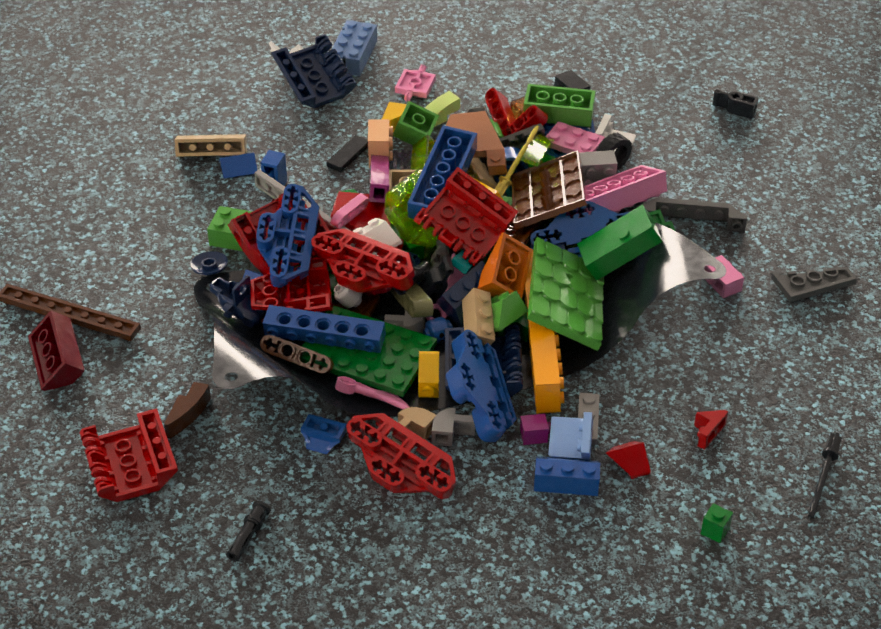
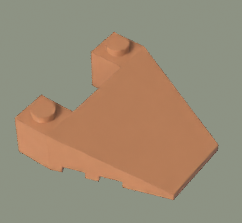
[446,111,507,176]

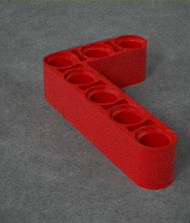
[485,88,548,137]

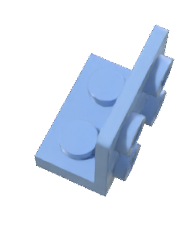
[548,412,593,460]

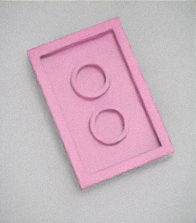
[543,122,605,154]

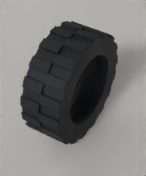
[596,132,632,170]

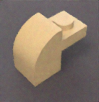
[391,407,436,445]

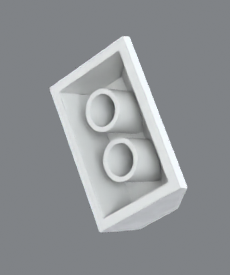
[338,218,402,256]

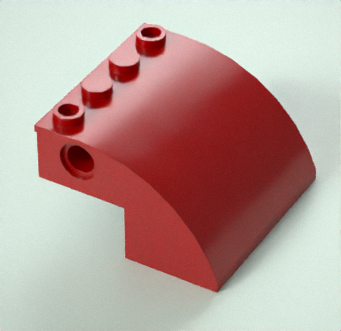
[228,193,334,275]

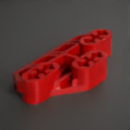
[311,228,415,293]
[346,413,456,499]

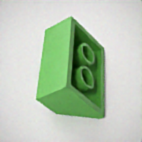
[491,291,528,333]

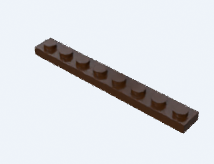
[0,283,141,341]

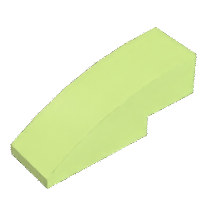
[425,91,460,127]

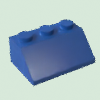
[534,456,600,496]

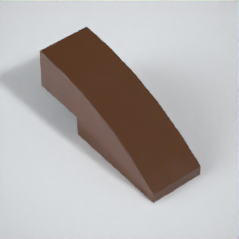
[164,382,211,439]

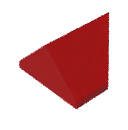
[606,441,651,479]

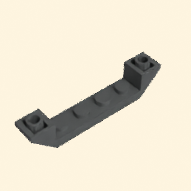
[643,197,747,233]

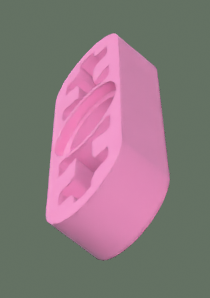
[330,193,369,229]

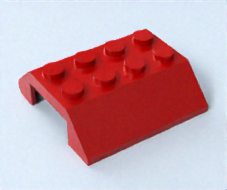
[413,167,518,266]
[80,408,178,502]

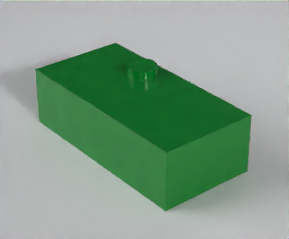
[577,204,663,280]

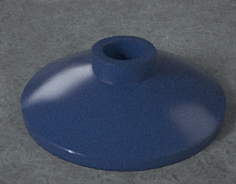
[190,251,228,275]

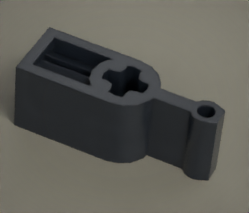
[712,89,759,119]
[419,255,454,304]

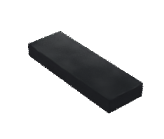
[326,135,368,172]

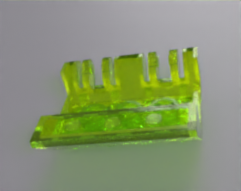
[385,170,439,248]

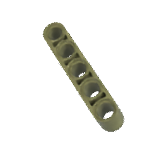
[390,283,433,318]

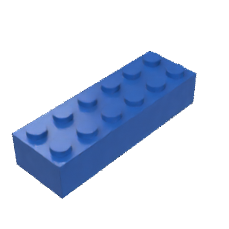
[407,125,477,219]

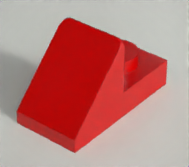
[694,410,728,450]

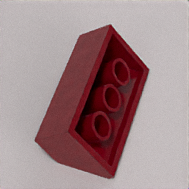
[28,310,85,391]

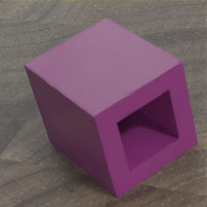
[520,414,551,445]

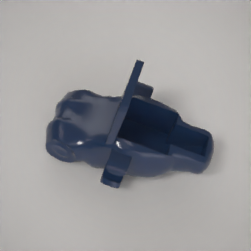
[209,275,267,327]

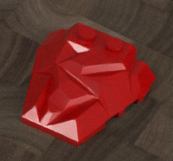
[250,257,333,312]

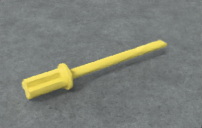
[494,125,539,196]

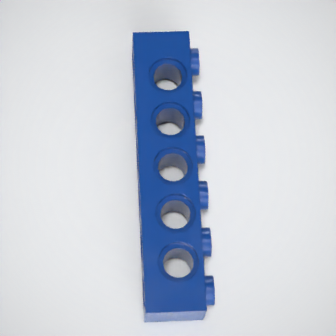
[263,305,386,353]

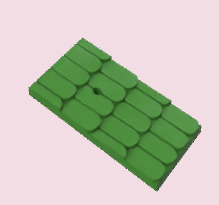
[527,237,604,351]

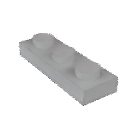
[578,392,600,445]

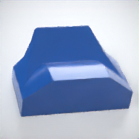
[301,414,347,454]

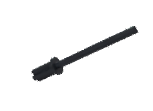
[808,432,842,518]

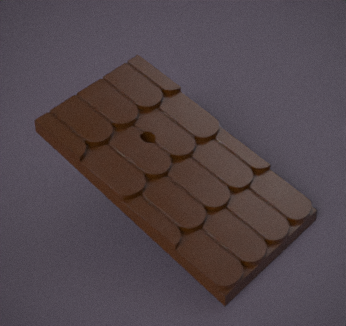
[511,150,587,230]

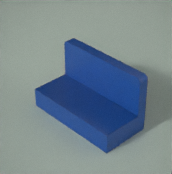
[219,153,258,179]

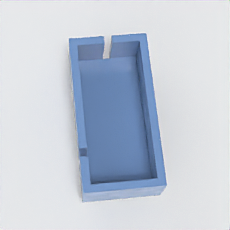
[332,20,377,76]

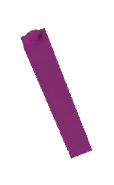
[369,155,389,203]

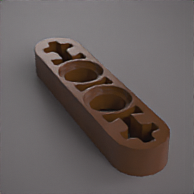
[260,335,334,374]

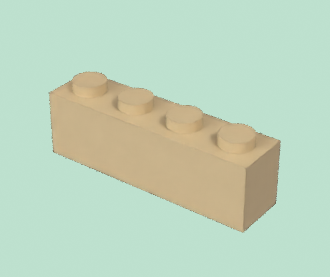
[175,134,247,157]

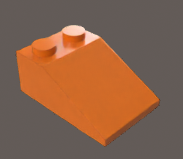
[478,232,533,299]

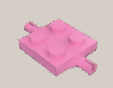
[395,64,436,102]

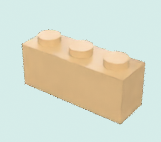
[462,288,495,346]

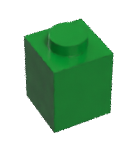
[701,503,733,543]

